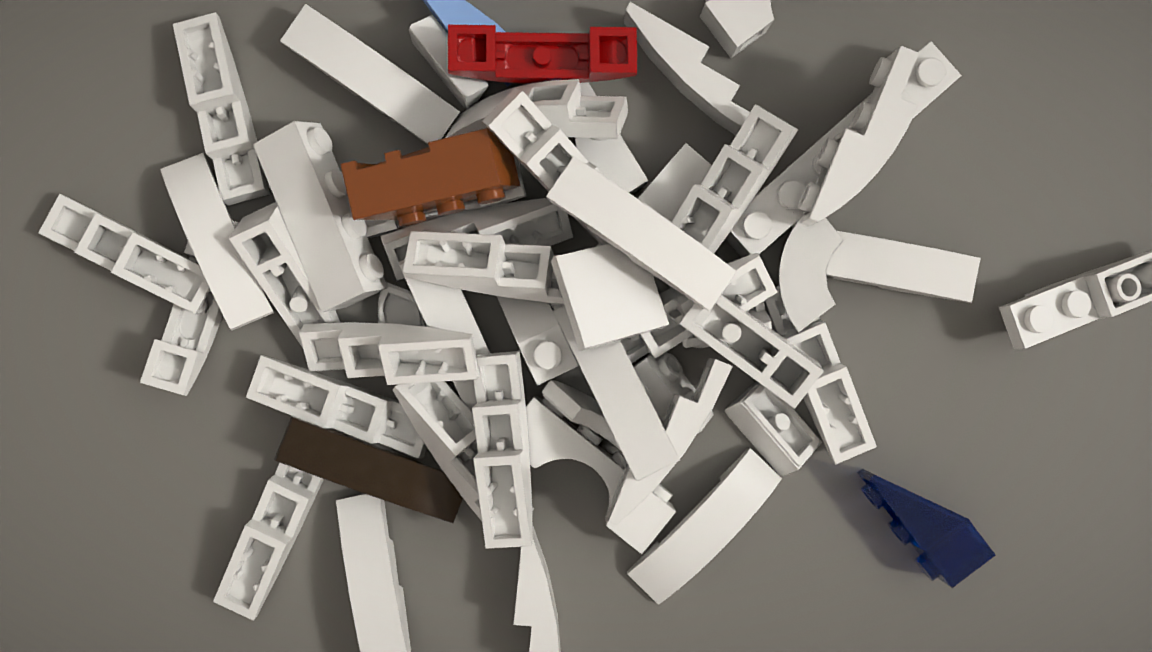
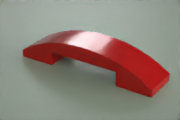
[448,24,637,84]

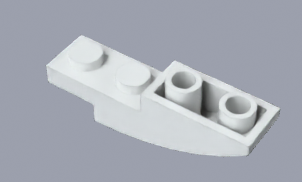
[798,46,919,227]
[445,79,628,141]
[999,250,1152,350]

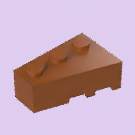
[340,128,520,227]

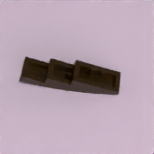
[274,416,463,523]

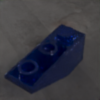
[857,469,995,588]

